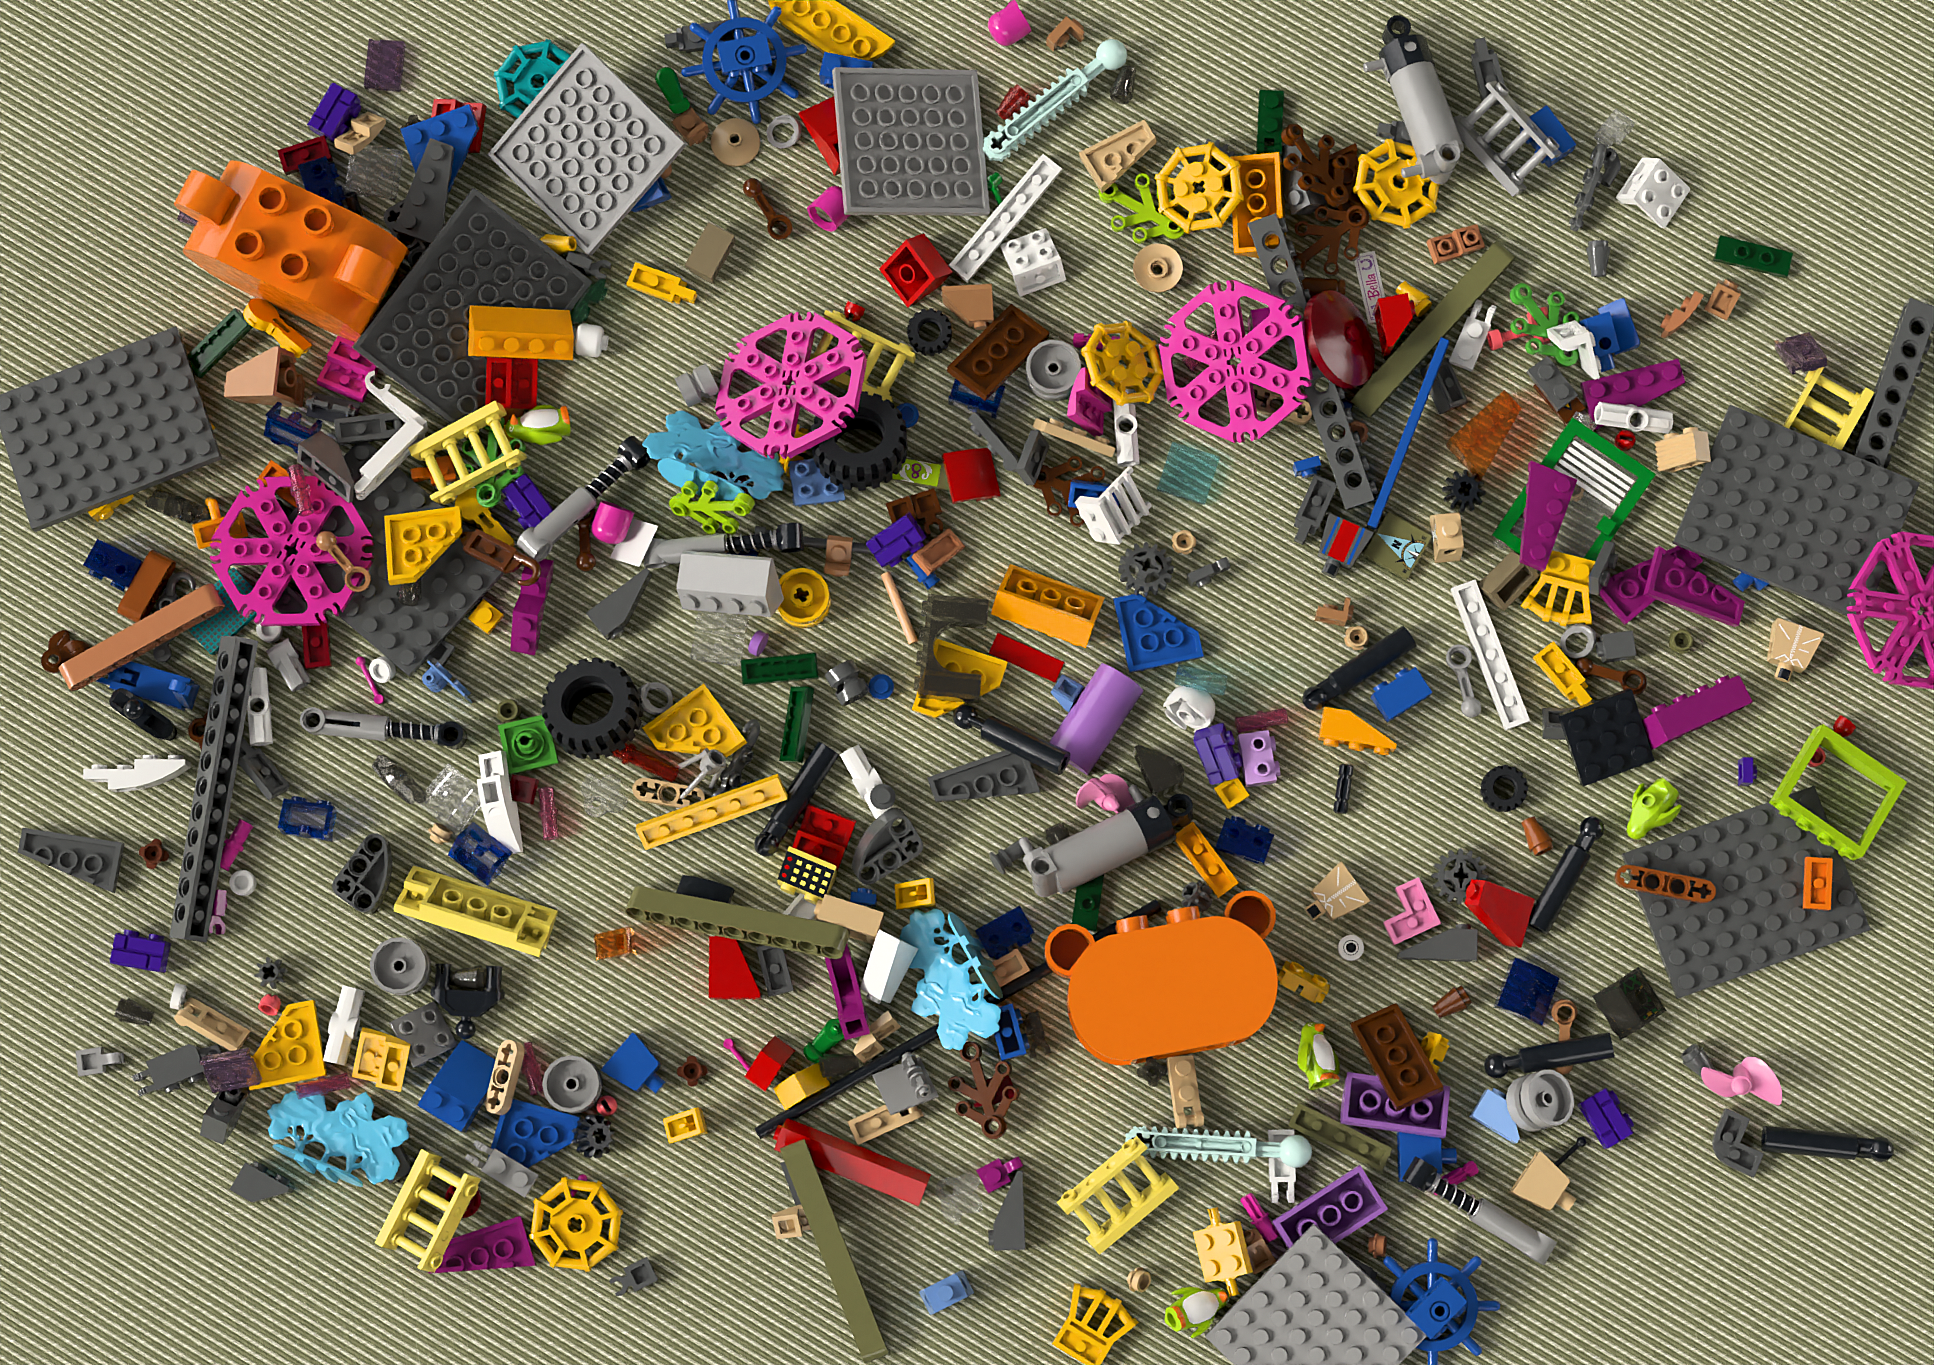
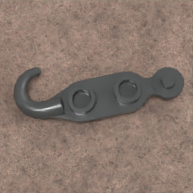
[1569,143,1606,232]
[153,572,196,662]
[713,719,760,797]

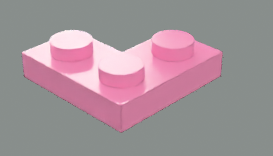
[1383,877,1441,945]

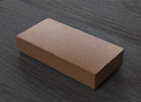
[912,528,965,576]

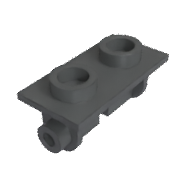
[306,392,361,423]

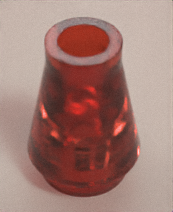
[995,84,1031,121]

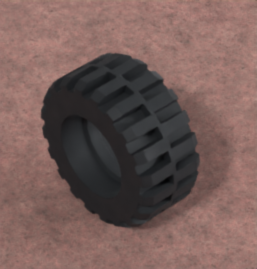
[811,391,908,491]
[541,658,644,760]

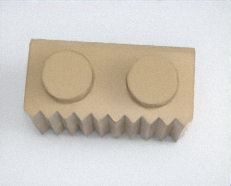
[1655,427,1711,472]

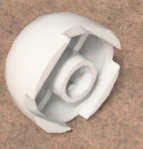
[1163,684,1215,733]

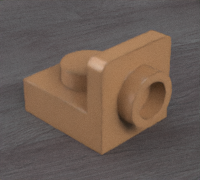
[1046,16,1085,51]
[671,107,710,147]
[1704,279,1741,321]
[824,535,853,577]
[1314,597,1354,627]
[1243,1227,1276,1275]

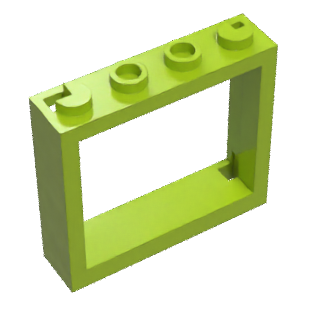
[1769,724,1907,861]

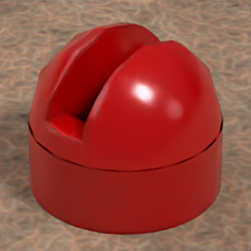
[844,301,866,322]
[1615,430,1636,451]
[1833,715,1856,737]

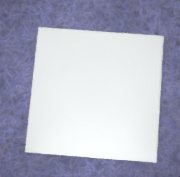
[610,519,658,567]

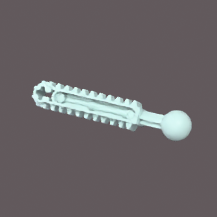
[983,39,1127,162]
[1125,1126,1312,1168]

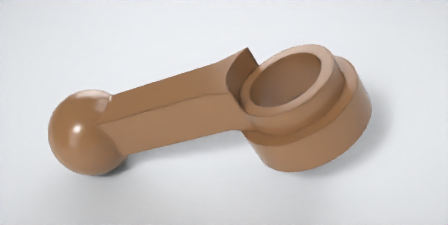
[316,531,371,592]
[1551,999,1578,1075]

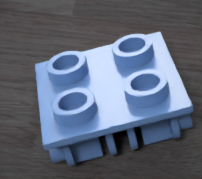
[788,459,845,507]
[422,660,472,703]

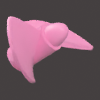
[1076,773,1135,814]
[1701,1057,1782,1106]

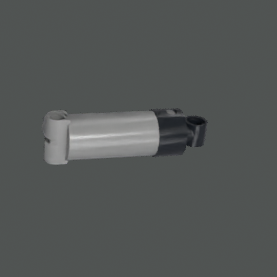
[1363,15,1464,184]
[1019,785,1193,897]

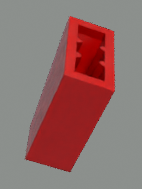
[1464,879,1535,948]
[709,936,762,1000]

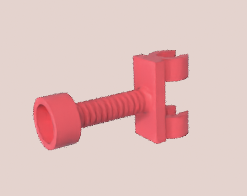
[1487,306,1551,351]

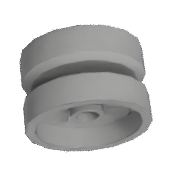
[1026,340,1081,401]
[370,937,432,996]
[542,1055,603,1114]
[1506,1070,1574,1132]

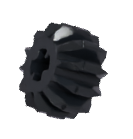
[1442,470,1486,513]
[571,1115,616,1158]

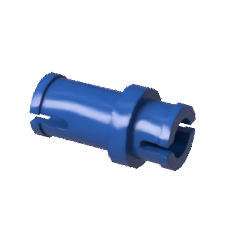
[904,551,940,590]

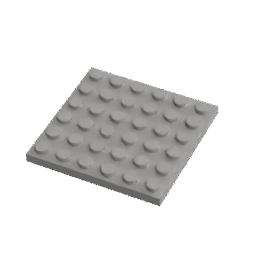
[487,43,688,256]
[832,67,990,216]
[1205,1223,1427,1365]

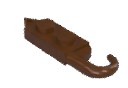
[459,529,541,586]

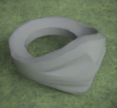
[766,115,802,149]
[1560,624,1596,659]
[638,682,673,715]

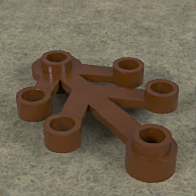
[1281,124,1349,207]
[1286,205,1370,276]
[1032,456,1121,528]
[948,1041,1020,1139]

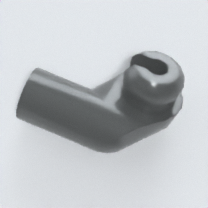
[1601,148,1621,187]

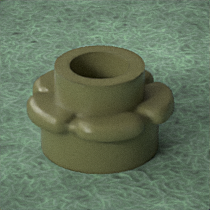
[1669,629,1694,654]
[497,699,522,723]

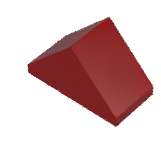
[744,1036,796,1092]

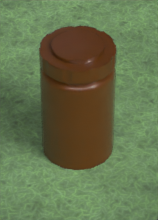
[1301,277,1346,297]

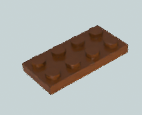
[947,304,1050,401]
[1350,1003,1444,1112]

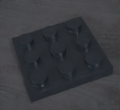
[1558,688,1655,787]

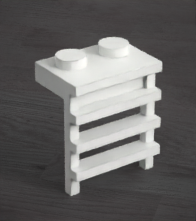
[1075,466,1152,545]

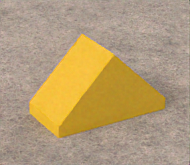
[894,878,936,910]
[773,1063,830,1110]
[663,1107,708,1144]

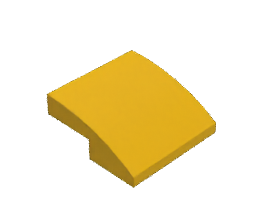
[352,1027,411,1092]

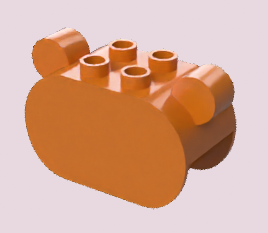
[174,160,409,342]
[1045,891,1278,1066]

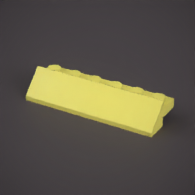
[394,865,558,957]

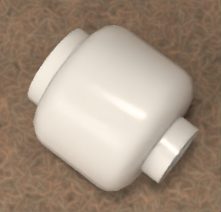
[573,323,609,358]

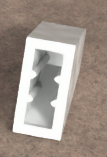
[860,930,918,1004]

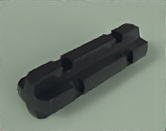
[1333,764,1353,814]

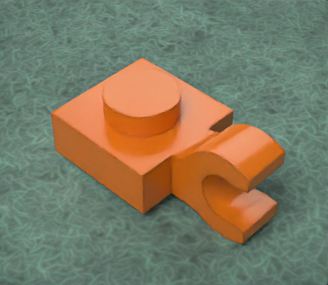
[410,455,457,486]

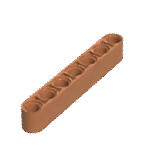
[59,583,225,691]

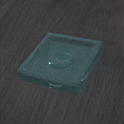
[1157,442,1220,505]
[1174,664,1228,695]

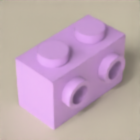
[1237,730,1280,788]

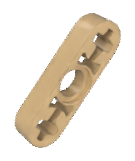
[1253,385,1312,425]
[632,778,706,809]
[485,1040,525,1115]

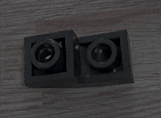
[676,875,735,904]

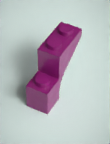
[510,556,554,656]
[824,941,870,1040]

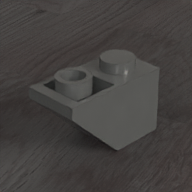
[200,1082,250,1145]
[229,1161,295,1203]

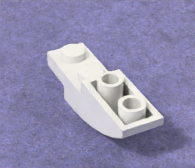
[477,751,523,857]
[83,755,191,792]

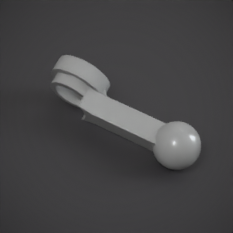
[1446,644,1481,718]

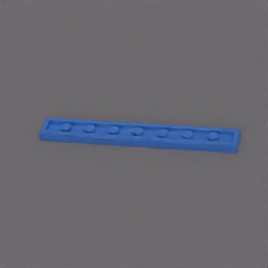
[1366,337,1450,530]

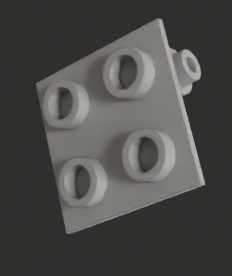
[389,1001,458,1068]
[872,1052,939,1115]

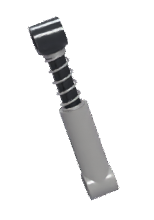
[517,436,651,562]
[643,523,804,568]
[300,707,467,750]
[1402,1156,1557,1265]

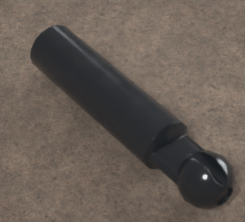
[1302,626,1417,711]
[953,705,1070,775]
[754,742,839,857]
[1528,816,1605,935]
[1484,1032,1615,1078]
[1761,1126,1894,1162]

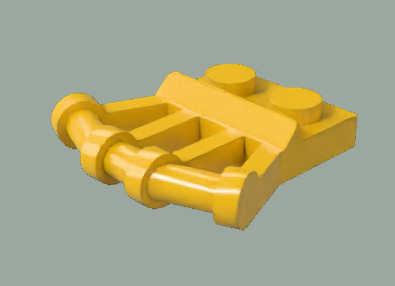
[1520,550,1596,627]
[1052,1283,1139,1365]

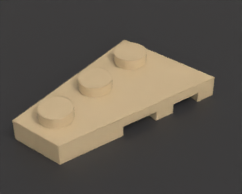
[1079,120,1157,193]
[1033,418,1116,457]

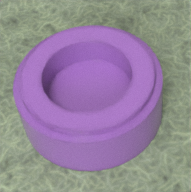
[748,630,769,657]

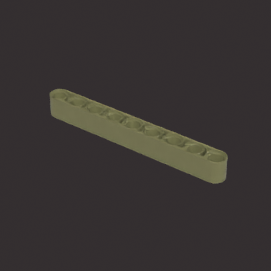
[1351,241,1516,418]
[625,886,850,959]
[780,1139,889,1364]

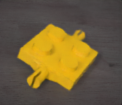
[1193,1207,1253,1297]

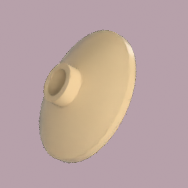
[711,118,760,167]
[1133,244,1183,293]

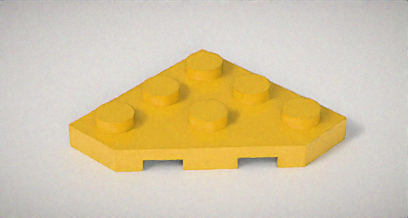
[384,506,463,585]
[912,638,1008,719]
[642,683,747,758]
[245,1000,327,1091]

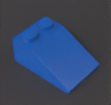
[417,1040,496,1133]

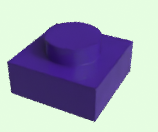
[1738,757,1757,786]

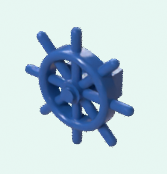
[681,0,807,124]
[1383,1238,1500,1365]

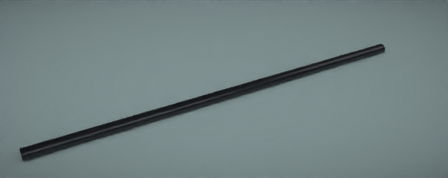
[754,899,1162,1139]

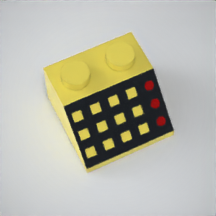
[777,846,837,905]

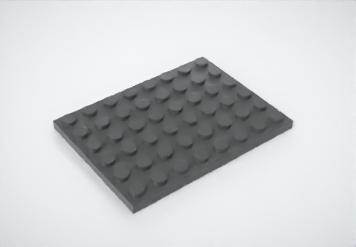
[351,188,592,431]
[0,326,222,532]
[1672,405,1920,616]
[278,442,504,677]
[1621,786,1871,999]

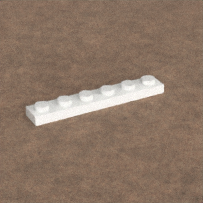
[948,154,1062,283]
[1451,580,1530,731]

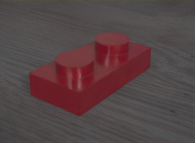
[277,135,333,176]
[302,616,332,670]

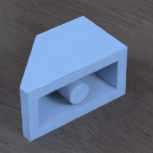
[1469,1088,1520,1144]

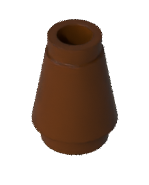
[1432,985,1472,1019]

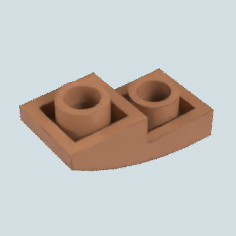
[1426,224,1485,265]
[1660,291,1704,338]

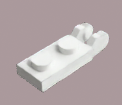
[1449,299,1497,372]
[1268,1129,1296,1203]

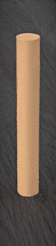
[881,572,918,645]

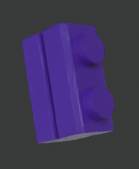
[307,83,361,143]
[502,474,554,530]
[866,512,926,568]
[1193,723,1243,785]
[110,929,171,973]
[1577,1088,1634,1149]

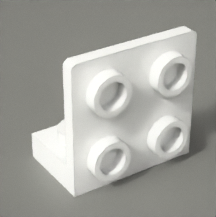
[1615,158,1690,228]
[1000,228,1066,297]
[1546,320,1601,380]

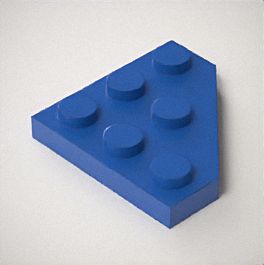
[400,104,479,193]
[1113,594,1204,673]
[487,1099,581,1168]

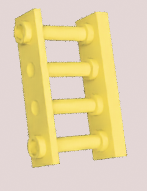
[809,310,916,403]
[1783,362,1874,450]
[408,401,527,505]
[1057,1136,1179,1255]
[375,1149,481,1273]

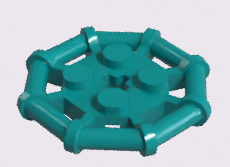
[493,39,571,118]

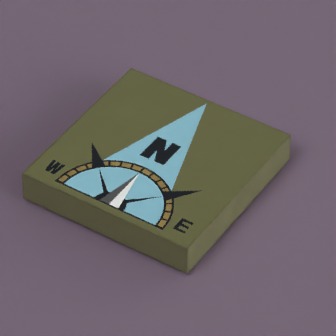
[1363,511,1432,581]

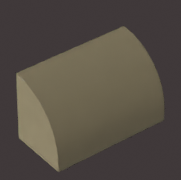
[685,222,736,284]
[1478,552,1539,611]

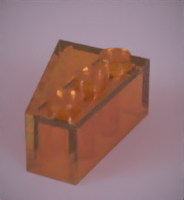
[1446,390,1522,481]

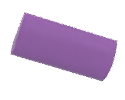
[1049,663,1143,776]
[1340,1072,1450,1138]
[1272,1165,1388,1249]

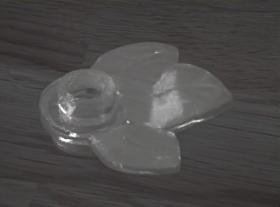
[581,773,629,817]
[935,1174,983,1225]

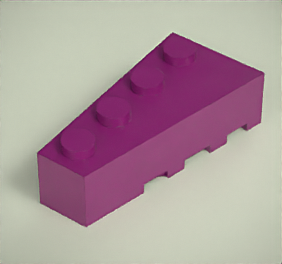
[1642,675,1753,751]

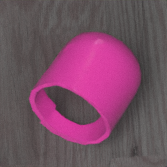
[988,0,1031,46]
[807,186,850,232]
[591,500,634,544]

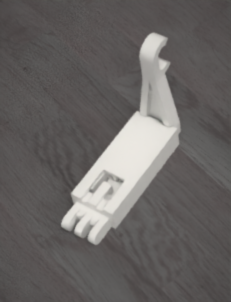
[354,371,428,500]

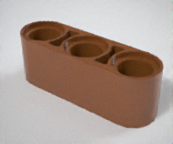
[117,550,176,623]

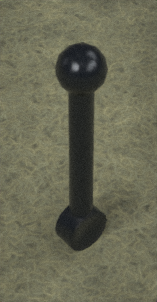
[1554,1136,1587,1167]

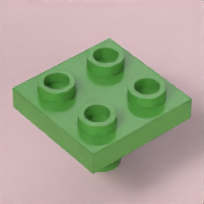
[498,715,559,775]

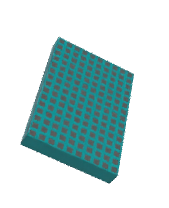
[188,567,257,656]

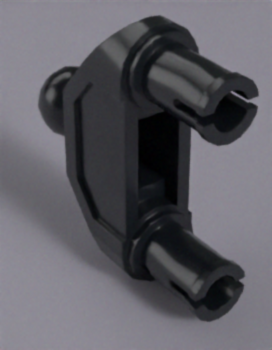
[109,688,177,741]
[430,964,505,1039]

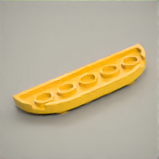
[768,0,895,61]

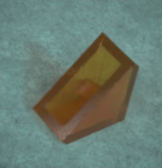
[594,927,636,960]

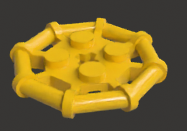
[1353,138,1440,229]
[1154,142,1244,234]
[1081,320,1164,406]
[528,1176,624,1272]

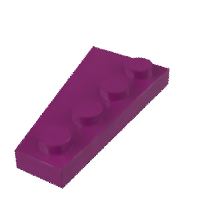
[1580,359,1685,432]
[1519,460,1577,572]
[1599,546,1703,625]
[1644,546,1745,627]
[425,1216,537,1274]

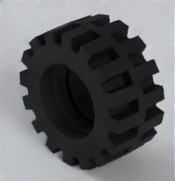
[907,308,952,356]
[1480,765,1528,812]

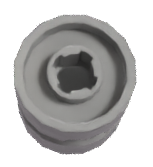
[674,363,719,408]

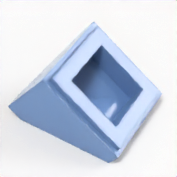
[1051,674,1084,712]

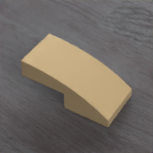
[334,112,386,155]
[853,1011,901,1063]
[772,1205,811,1239]

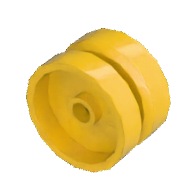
[777,568,831,629]

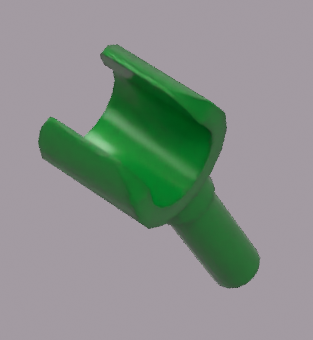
[987,172,1003,206]

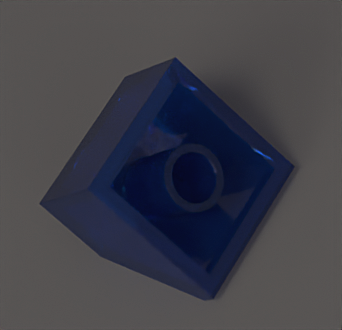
[1493,958,1560,1026]

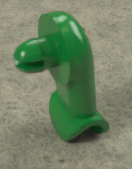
[655,67,690,114]
[803,1018,844,1064]

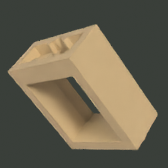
[814,894,884,945]

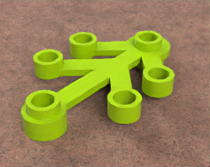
[1098,173,1184,244]
[669,481,755,535]

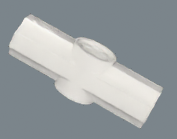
[1113,389,1139,467]
[1594,402,1674,434]
[247,667,273,746]
[840,745,895,819]
[323,985,365,1066]

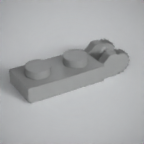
[465,1140,539,1198]

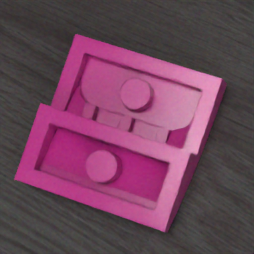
[317,336,379,403]
[1067,367,1113,437]

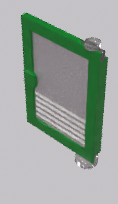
[1491,412,1656,592]

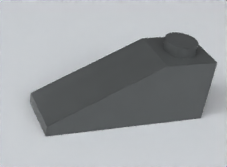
[1282,136,1327,215]
[297,431,354,503]
[586,567,652,640]
[1397,924,1478,962]
[988,1171,1025,1251]

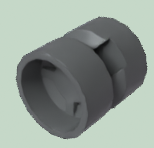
[824,659,870,706]

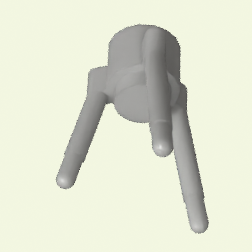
[674,748,727,799]

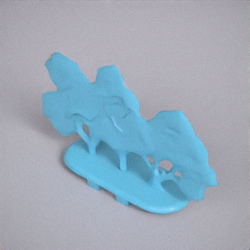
[642,410,785,501]
[900,908,1003,1050]
[267,1083,409,1187]

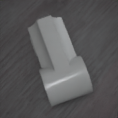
[266,638,311,692]

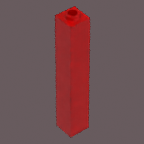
[773,1118,931,1206]

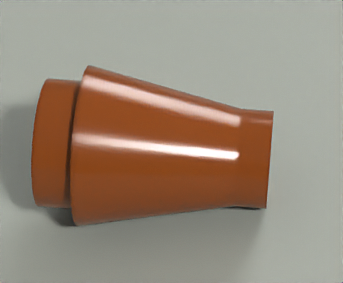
[1521,816,1553,856]

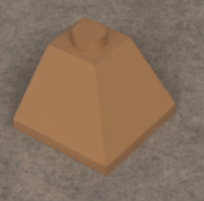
[942,284,994,330]

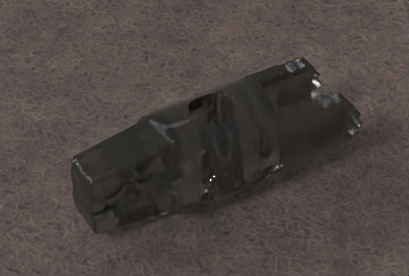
[145,489,211,524]
[372,755,427,804]

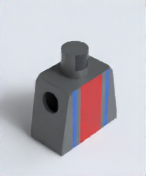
[1317,513,1374,578]

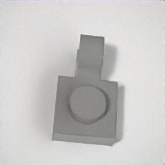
[76,1047,125,1077]

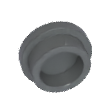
[870,784,895,810]

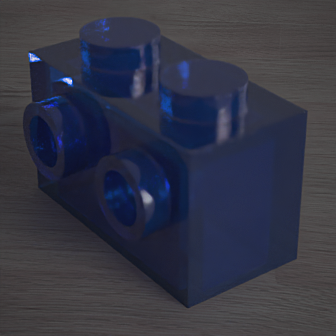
[298,156,345,208]
[83,539,143,592]
[1215,816,1274,866]
[975,906,1035,960]

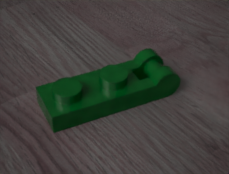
[1256,90,1284,156]

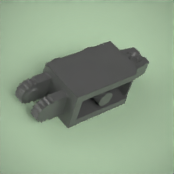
[132,1044,225,1097]

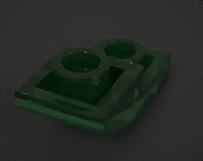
[570,279,608,325]

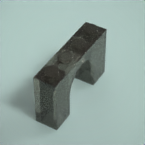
[914,594,989,704]

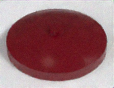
[1303,290,1375,389]

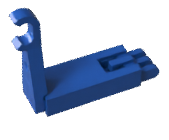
[96,661,200,711]

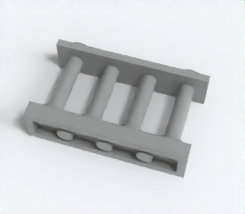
[1453,80,1562,197]

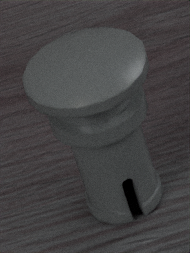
[989,838,1025,874]

